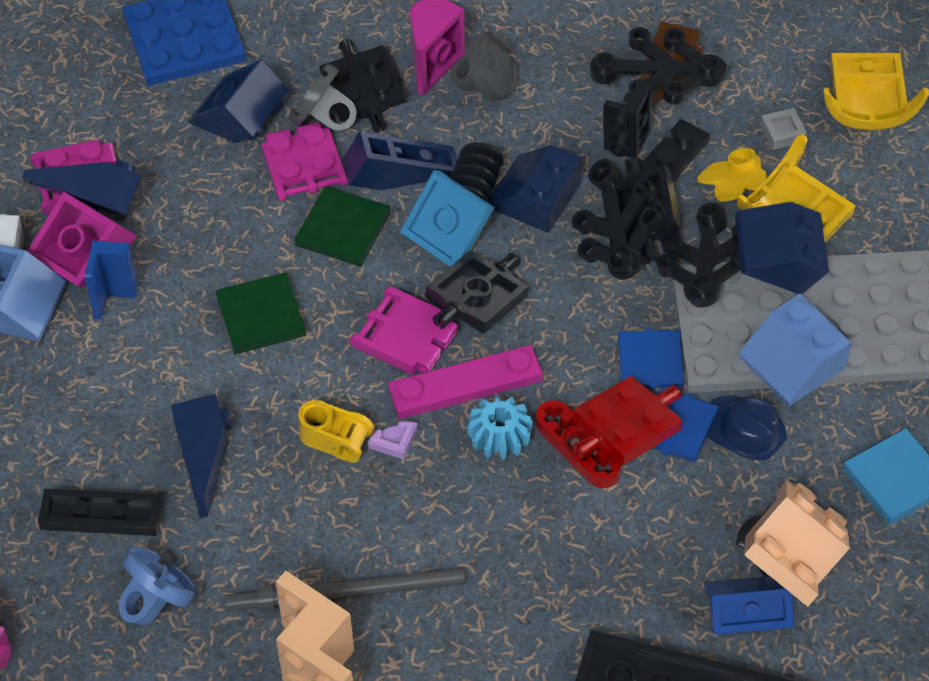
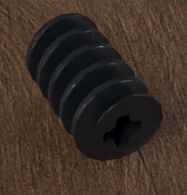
[450,142,504,203]

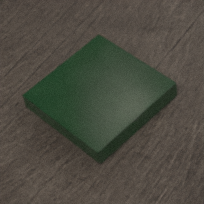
[295,186,390,267]
[215,272,306,355]

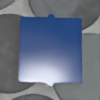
[618,328,684,391]
[653,388,719,462]

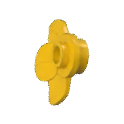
[697,148,767,202]

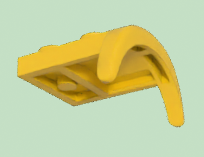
[823,53,929,130]
[737,134,856,243]

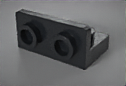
[603,80,652,158]

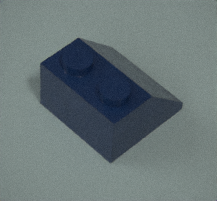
[188,60,289,143]
[488,145,582,233]
[735,202,829,295]

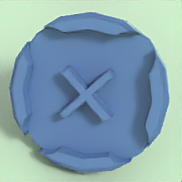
[119,546,196,626]

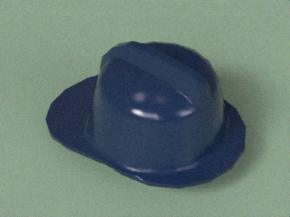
[707,395,787,460]

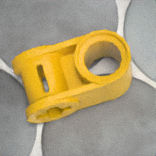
[298,400,375,463]

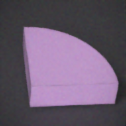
[368,421,418,459]

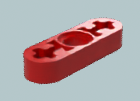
[536,400,621,488]

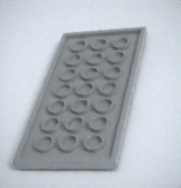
[672,250,929,393]

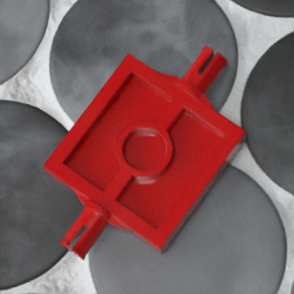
[572,376,682,466]

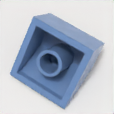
[739,294,851,407]

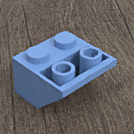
[0,245,67,342]

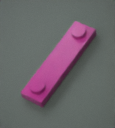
[388,345,543,419]

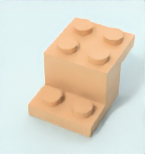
[744,480,850,607]
[276,571,354,681]

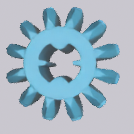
[467,394,532,461]

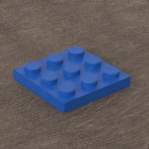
[122,0,246,86]

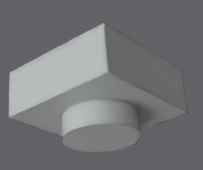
[760,108,807,150]

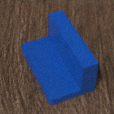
[84,241,138,319]
[704,576,794,635]

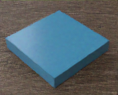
[400,170,495,267]
[842,428,929,526]

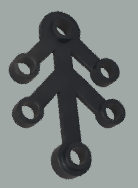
[590,27,726,104]
[571,159,665,280]
[656,203,741,308]

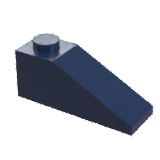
[342,131,457,190]
[22,160,141,219]
[171,394,232,518]

